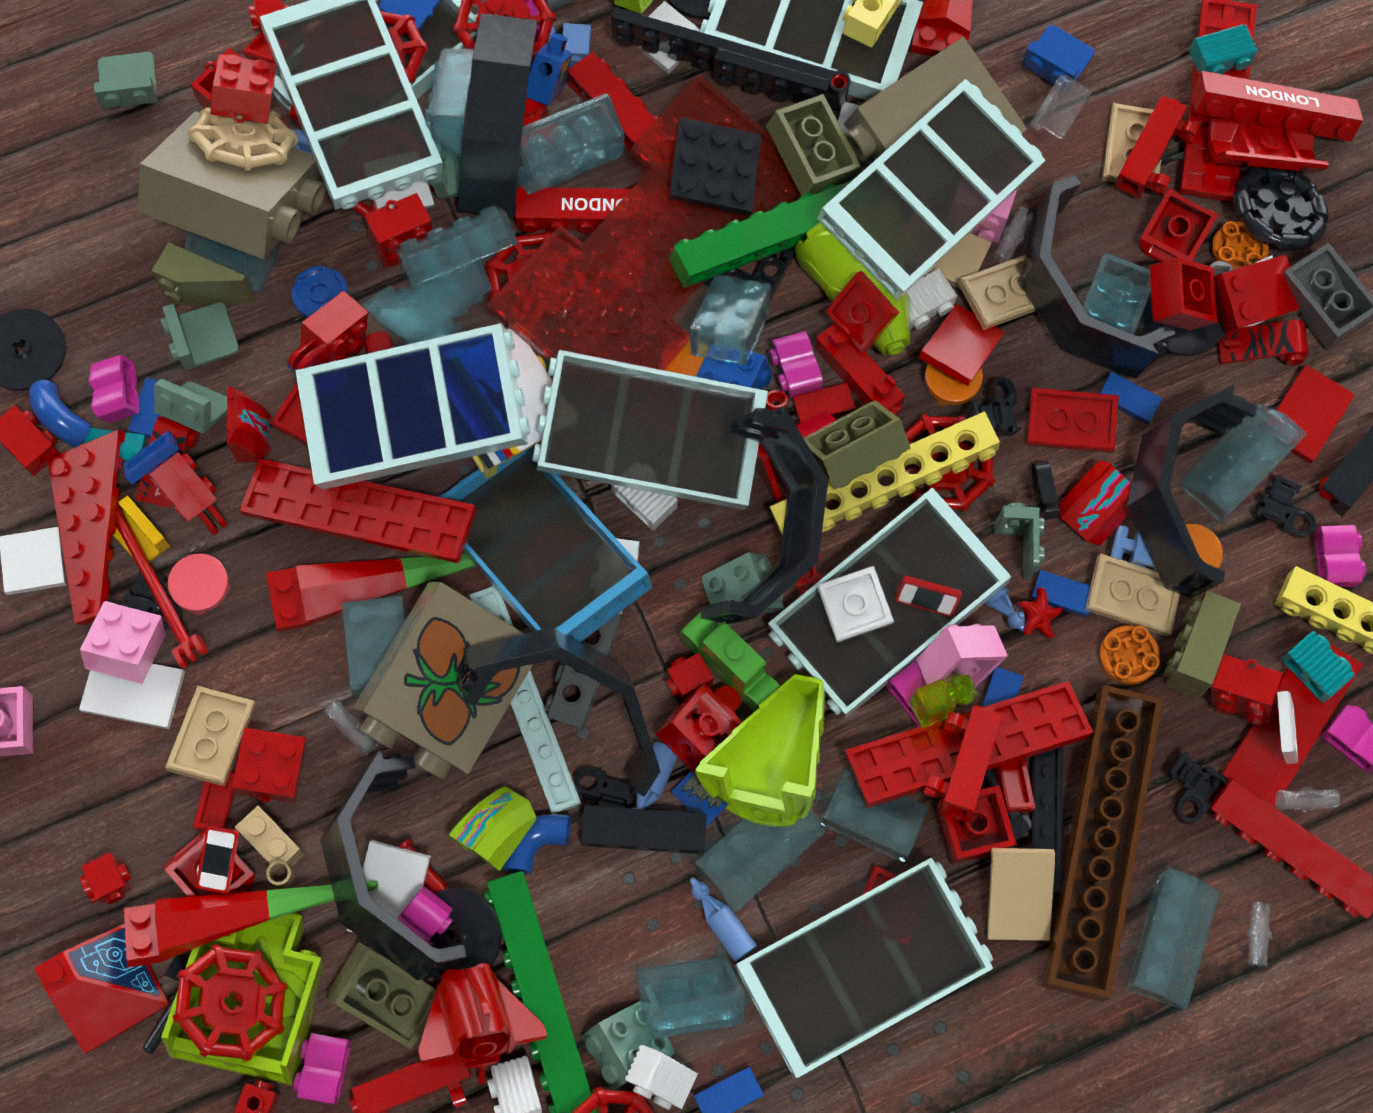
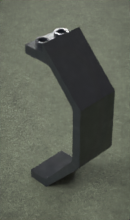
[458,13,537,218]
[1020,175,1175,379]
[1127,385,1257,599]
[701,406,829,625]
[457,627,661,797]
[320,748,467,981]

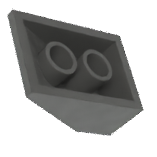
[1283,243,1373,350]

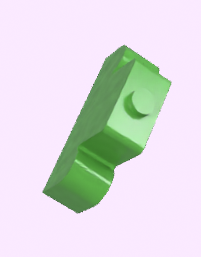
[679,611,781,712]

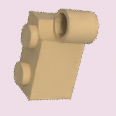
[235,806,305,889]

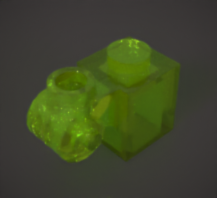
[909,675,979,728]

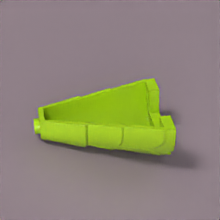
[794,202,911,356]
[695,674,825,827]

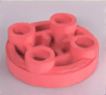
[168,553,231,615]

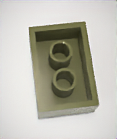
[766,94,861,196]
[804,400,911,490]
[1164,591,1241,699]

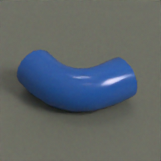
[29,380,91,448]
[501,814,571,875]

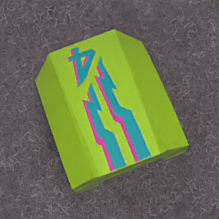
[447,786,536,871]

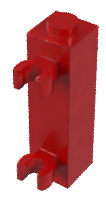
[1115,95,1199,199]
[814,323,905,416]
[923,705,1003,823]
[349,1058,473,1113]

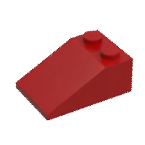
[1214,254,1300,332]

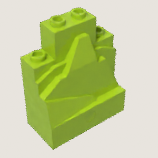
[161,912,324,1086]

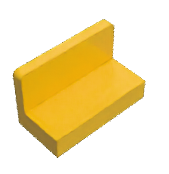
[113,495,170,563]

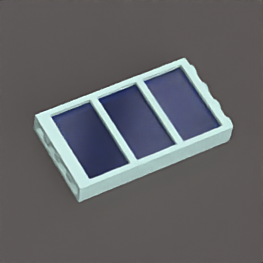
[295,323,531,490]

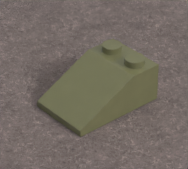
[152,242,255,306]
[325,942,436,1050]

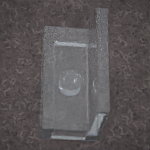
[1030,74,1092,139]

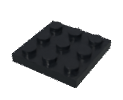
[668,117,761,216]

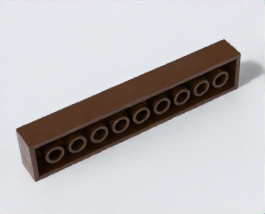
[1042,685,1163,1002]

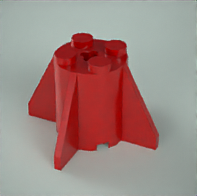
[418,963,547,1085]

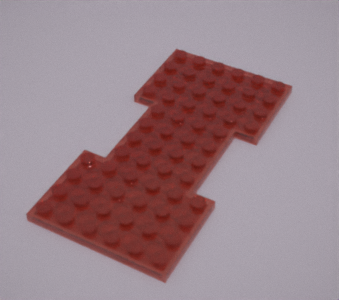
[486,74,801,419]

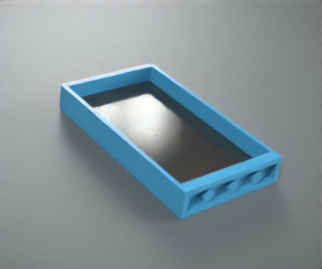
[438,447,653,642]

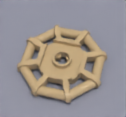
[188,108,298,171]

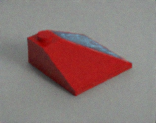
[34,924,170,1054]

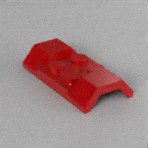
[1207,118,1329,173]

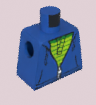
[527,33,572,106]

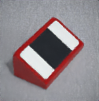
[895,575,962,616]
[196,825,239,894]

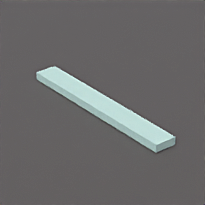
[470,586,581,814]

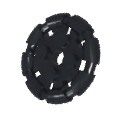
[1233,167,1329,251]

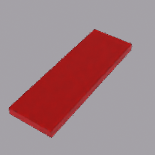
[1221,634,1363,807]

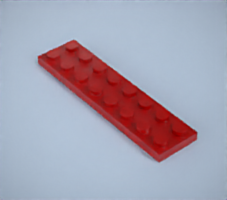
[1179,0,1257,202]
[239,458,477,564]
[844,681,1093,808]

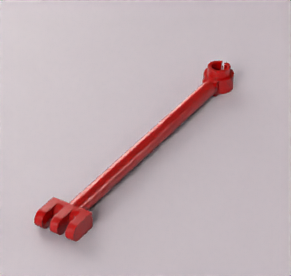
[116,505,208,669]

